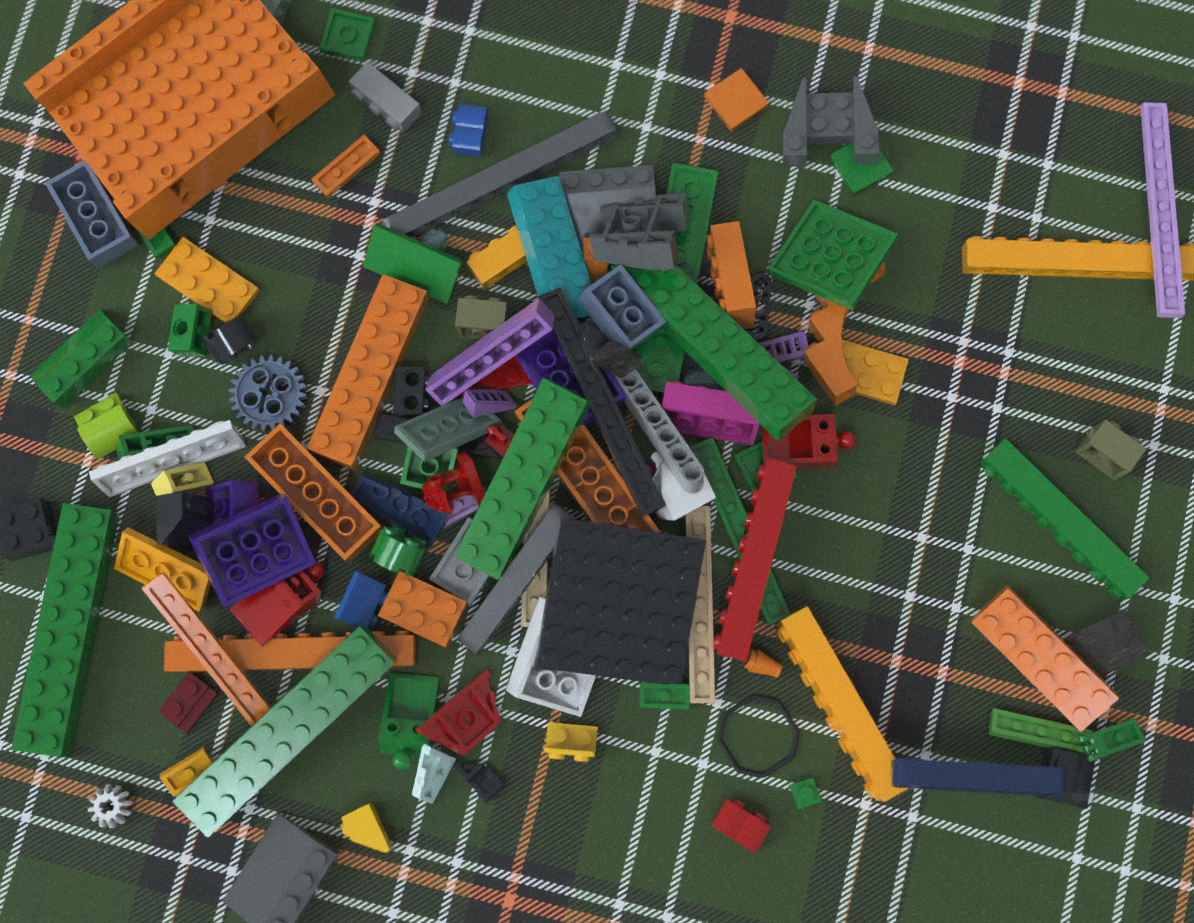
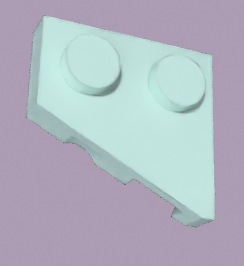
[412,744,456,804]

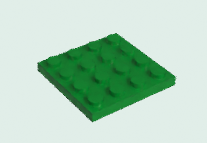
[767,200,898,311]

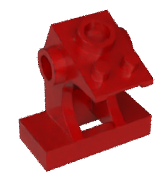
[422,452,485,514]

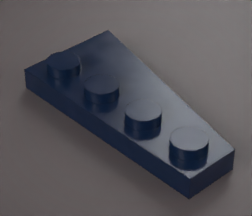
[350,473,452,551]

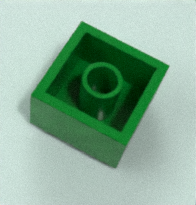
[400,445,461,492]

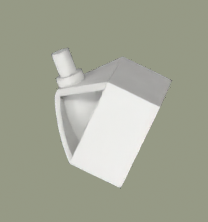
[651,451,716,521]

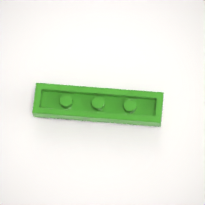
[989,708,1092,757]

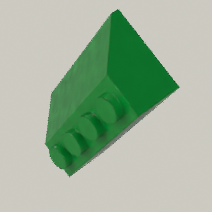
[30,310,133,409]

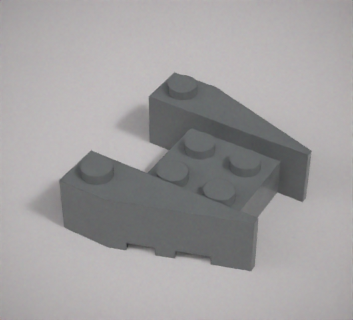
[783,76,879,167]
[589,193,690,271]

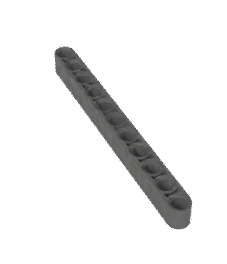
[382,111,619,238]

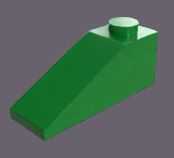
[116,425,193,460]

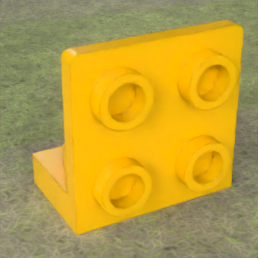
[544,722,598,762]

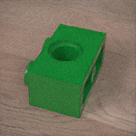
[168,304,212,357]

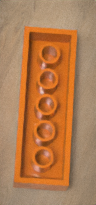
[245,423,383,564]
[971,585,1119,732]

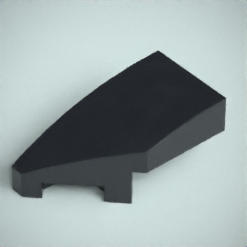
[454,763,505,803]

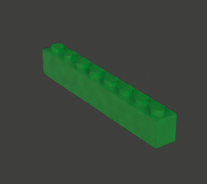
[980,438,1150,601]

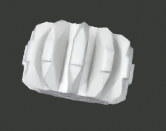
[87,784,133,828]

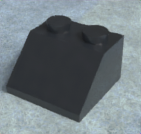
[157,492,213,550]
[1036,748,1095,809]

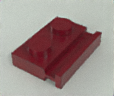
[158,672,219,734]

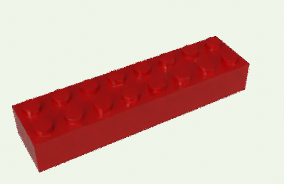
[713,459,797,662]

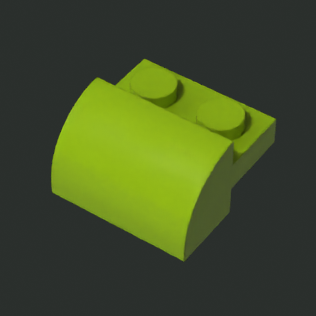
[74,393,139,460]

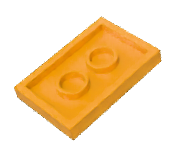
[842,340,909,406]

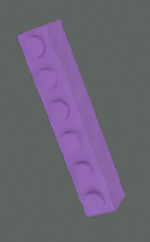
[426,298,555,406]

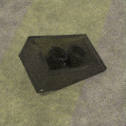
[1062,609,1151,677]

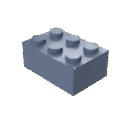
[578,264,666,357]

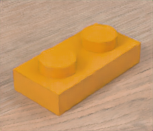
[160,747,213,797]

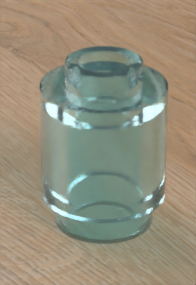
[419,228,448,251]
[683,370,719,390]

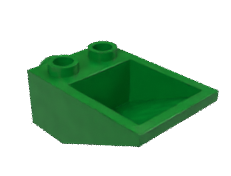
[378,673,439,771]

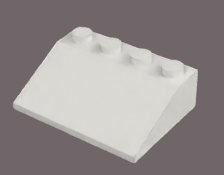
[506,596,596,717]

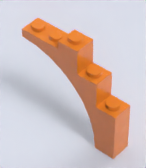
[804,262,885,406]

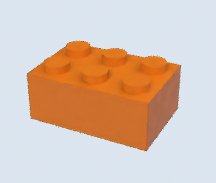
[378,571,469,649]

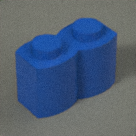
[449,104,488,157]

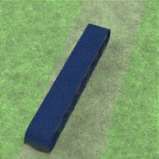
[891,759,1066,796]

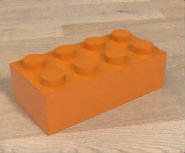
[706,221,756,329]

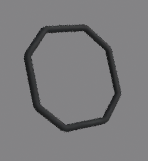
[717,694,799,778]

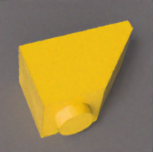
[340,803,393,853]

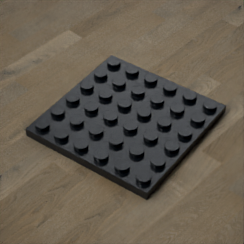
[534,517,706,685]

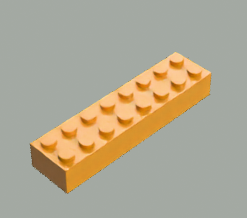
[775,606,908,802]

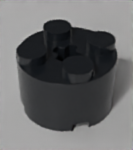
[200,313,258,365]

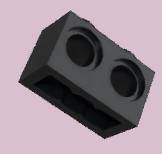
[393,366,430,419]

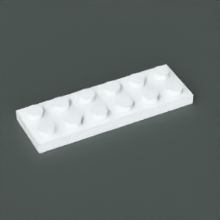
[89,420,246,497]

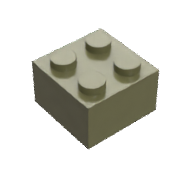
[455,295,509,340]
[1074,419,1146,480]

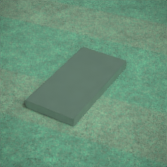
[394,397,502,462]

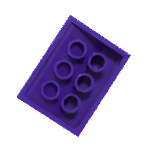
[515,317,626,426]
[188,494,316,608]

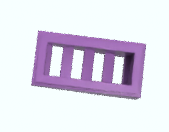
[759,331,808,364]
[463,389,517,418]

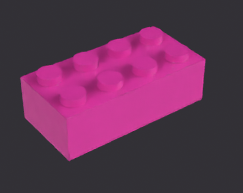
[662,382,759,445]

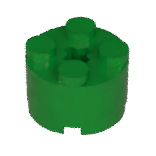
[369,525,427,576]

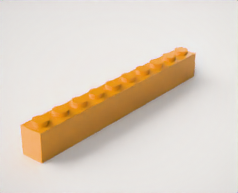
[962,236,1194,281]

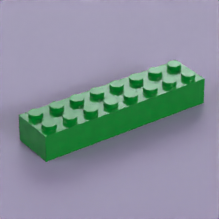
[455,378,593,580]

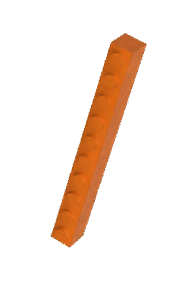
[164,631,417,672]

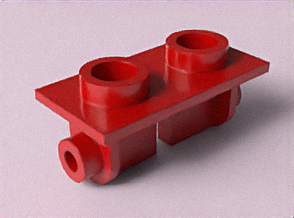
[484,424,515,457]

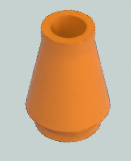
[743,649,782,678]

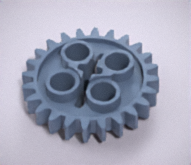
[228,355,308,433]

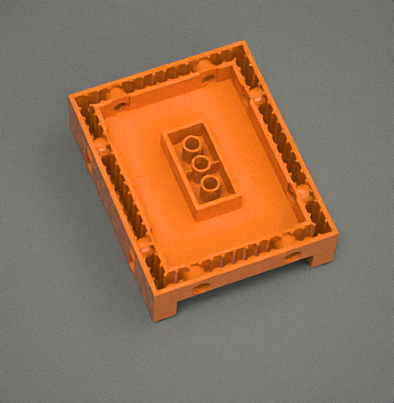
[23,0,335,240]

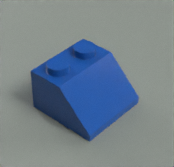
[335,571,389,630]

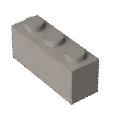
[349,62,422,133]

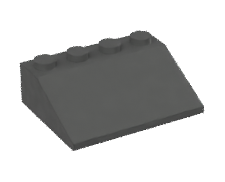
[559,165,656,247]
[222,813,342,923]

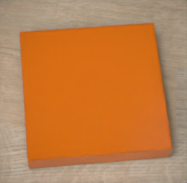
[704,68,769,131]

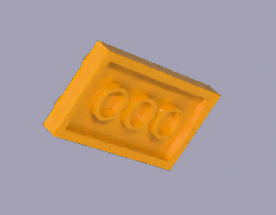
[155,237,260,323]
[114,527,211,612]

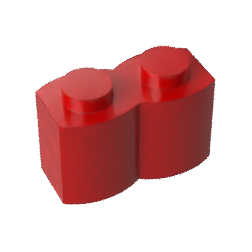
[711,798,771,854]

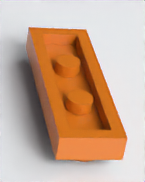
[311,135,380,198]

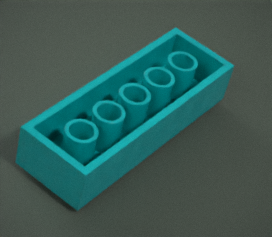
[507,176,592,322]

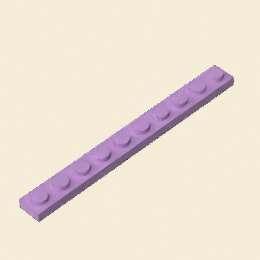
[1140,102,1185,318]

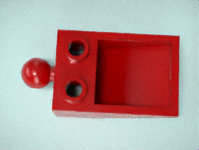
[762,414,857,468]
[230,562,324,647]

